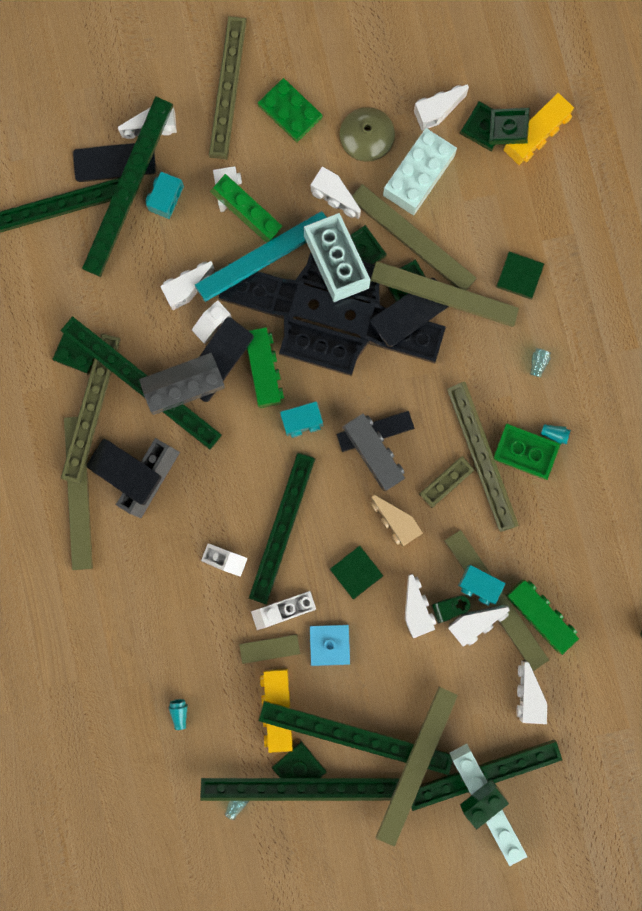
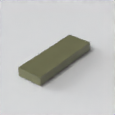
[419,456,474,508]
[239,634,300,664]

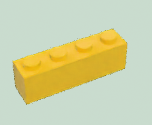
[503,93,574,165]
[260,668,293,753]

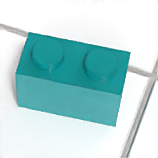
[146,172,184,219]
[280,401,323,438]
[458,565,506,606]

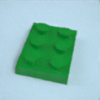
[258,78,323,143]
[493,424,561,480]

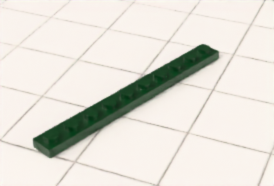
[82,96,174,277]
[60,316,222,450]
[258,701,453,775]
[200,778,400,801]

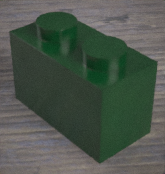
[460,779,509,830]

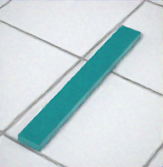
[195,211,327,302]

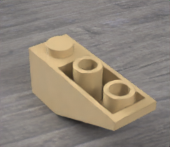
[370,495,423,546]

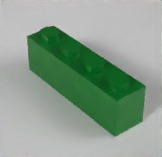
[210,174,282,243]
[247,327,284,409]
[505,580,579,655]

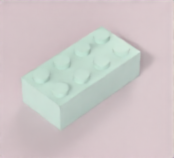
[383,128,457,216]
[304,213,370,302]

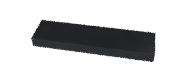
[336,411,415,452]

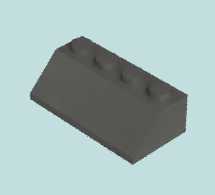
[139,353,225,415]

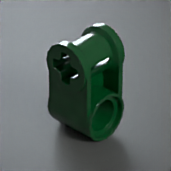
[431,595,471,624]

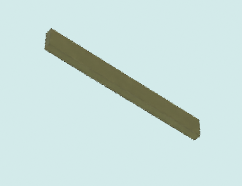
[209,16,247,160]
[352,184,476,291]
[370,261,519,327]
[61,334,121,484]
[447,382,519,532]
[64,417,93,570]
[444,530,549,671]
[375,687,458,847]

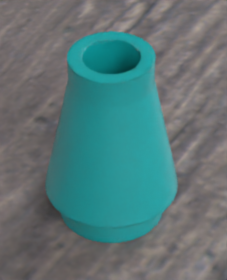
[541,424,571,444]
[168,699,188,730]

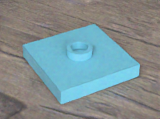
[310,625,350,666]

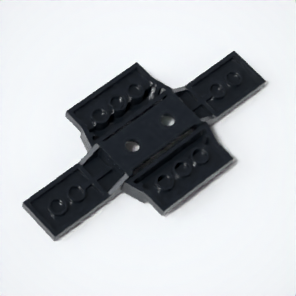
[218,252,446,376]

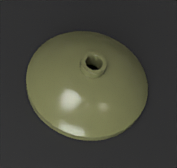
[340,107,395,162]

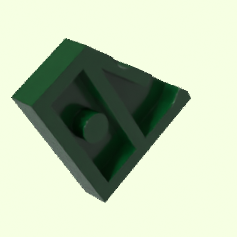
[52,334,95,375]

